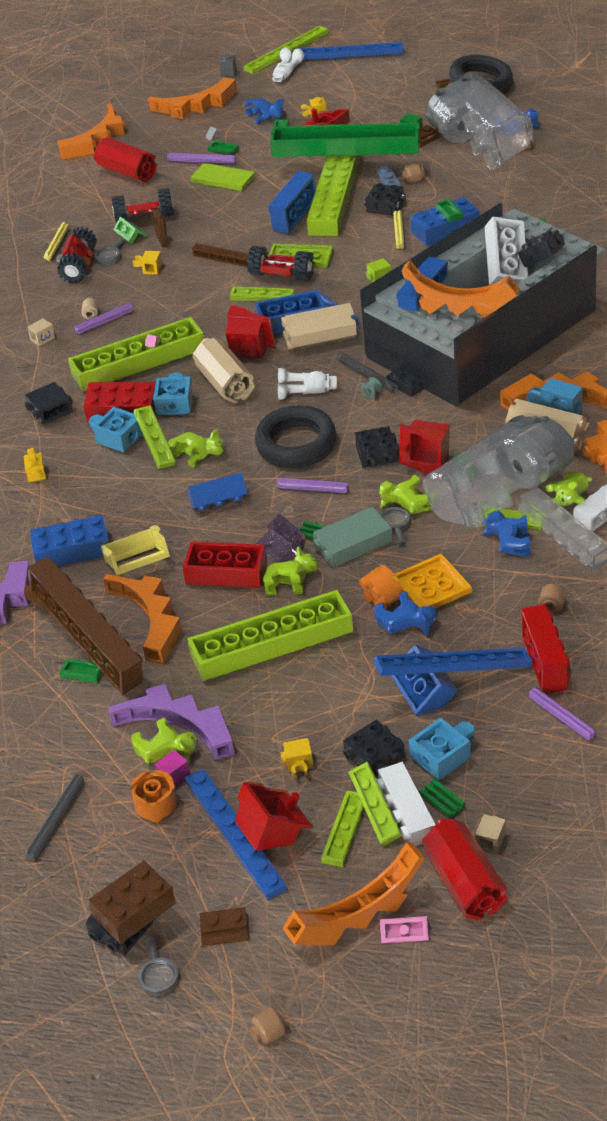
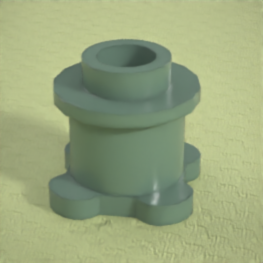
[360,377,383,400]

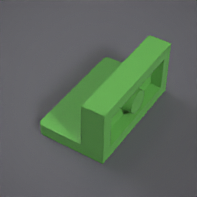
[113,217,148,244]

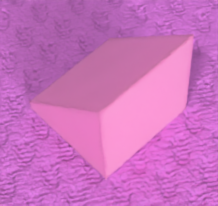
[145,335,161,348]

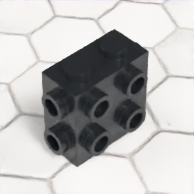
[364,183,406,216]
[517,229,565,268]
[24,382,73,425]
[354,426,399,468]
[343,719,405,776]
[85,914,153,956]

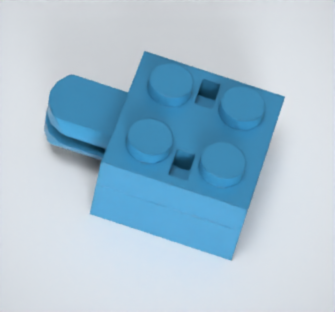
[153,372,193,415]
[526,378,583,415]
[89,407,143,453]
[409,718,475,781]

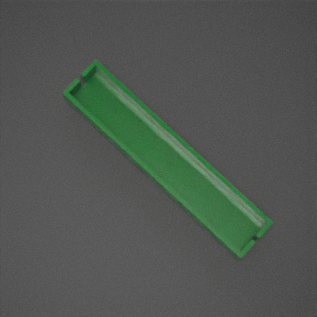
[270,122,420,158]

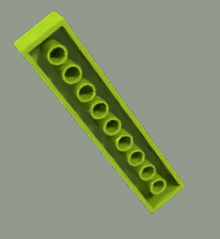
[307,155,361,236]

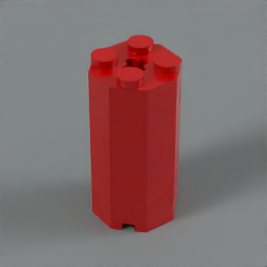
[93,137,157,183]
[421,818,507,920]

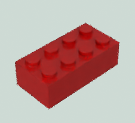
[83,382,156,421]
[183,542,268,588]
[521,604,570,694]

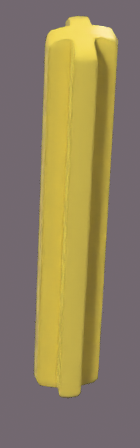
[393,210,404,249]
[44,222,69,261]

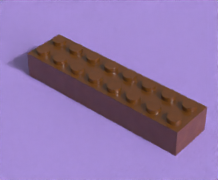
[28,556,143,695]

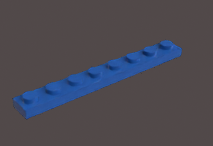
[301,42,403,61]
[374,648,533,676]
[185,769,287,900]

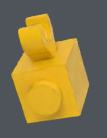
[301,97,327,117]
[133,251,162,275]
[24,448,46,482]
[280,738,314,779]

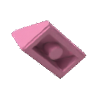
[380,916,429,944]

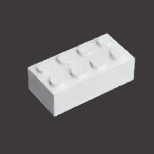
[485,217,528,285]

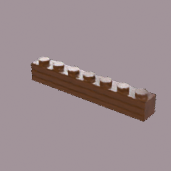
[192,243,249,267]

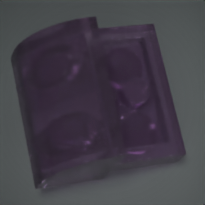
[256,514,306,563]

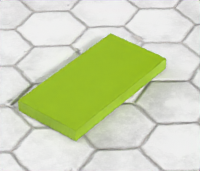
[190,163,255,191]
[268,244,334,268]

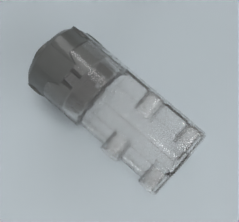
[425,74,534,169]
[423,415,575,527]

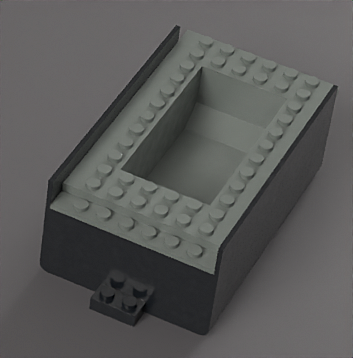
[360,203,605,406]

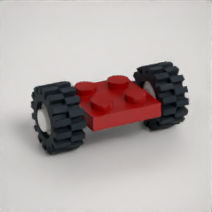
[112,188,174,224]
[57,226,97,283]
[247,246,314,281]

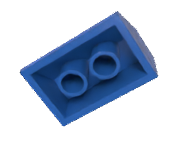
[186,472,247,511]
[391,645,458,716]

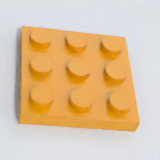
[392,554,472,609]

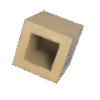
[27,319,55,346]
[475,814,506,854]

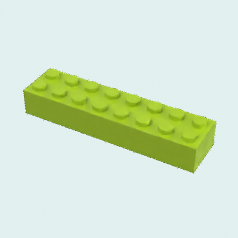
[68,317,204,392]
[187,590,354,681]

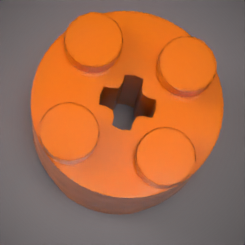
[358,565,404,609]
[131,770,178,823]

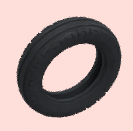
[449,55,513,96]
[255,405,336,468]

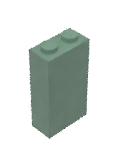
[312,507,392,568]

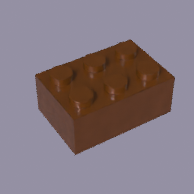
[88,860,176,944]

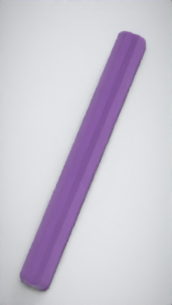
[167,153,236,164]

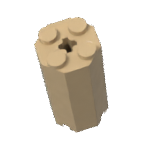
[281,303,357,350]
[193,338,255,403]
[505,399,590,453]

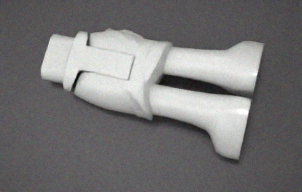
[272,48,304,82]
[278,368,337,400]

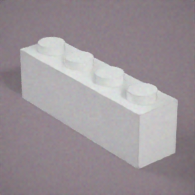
[573,484,607,533]
[377,762,435,846]

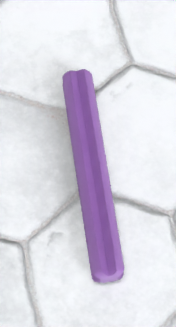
[75,303,133,335]
[277,478,349,493]
[529,687,596,741]

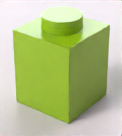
[366,258,391,282]

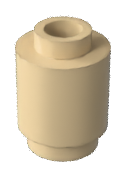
[82,298,98,320]

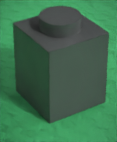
[219,54,237,76]

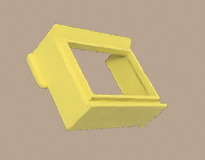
[101,525,170,576]

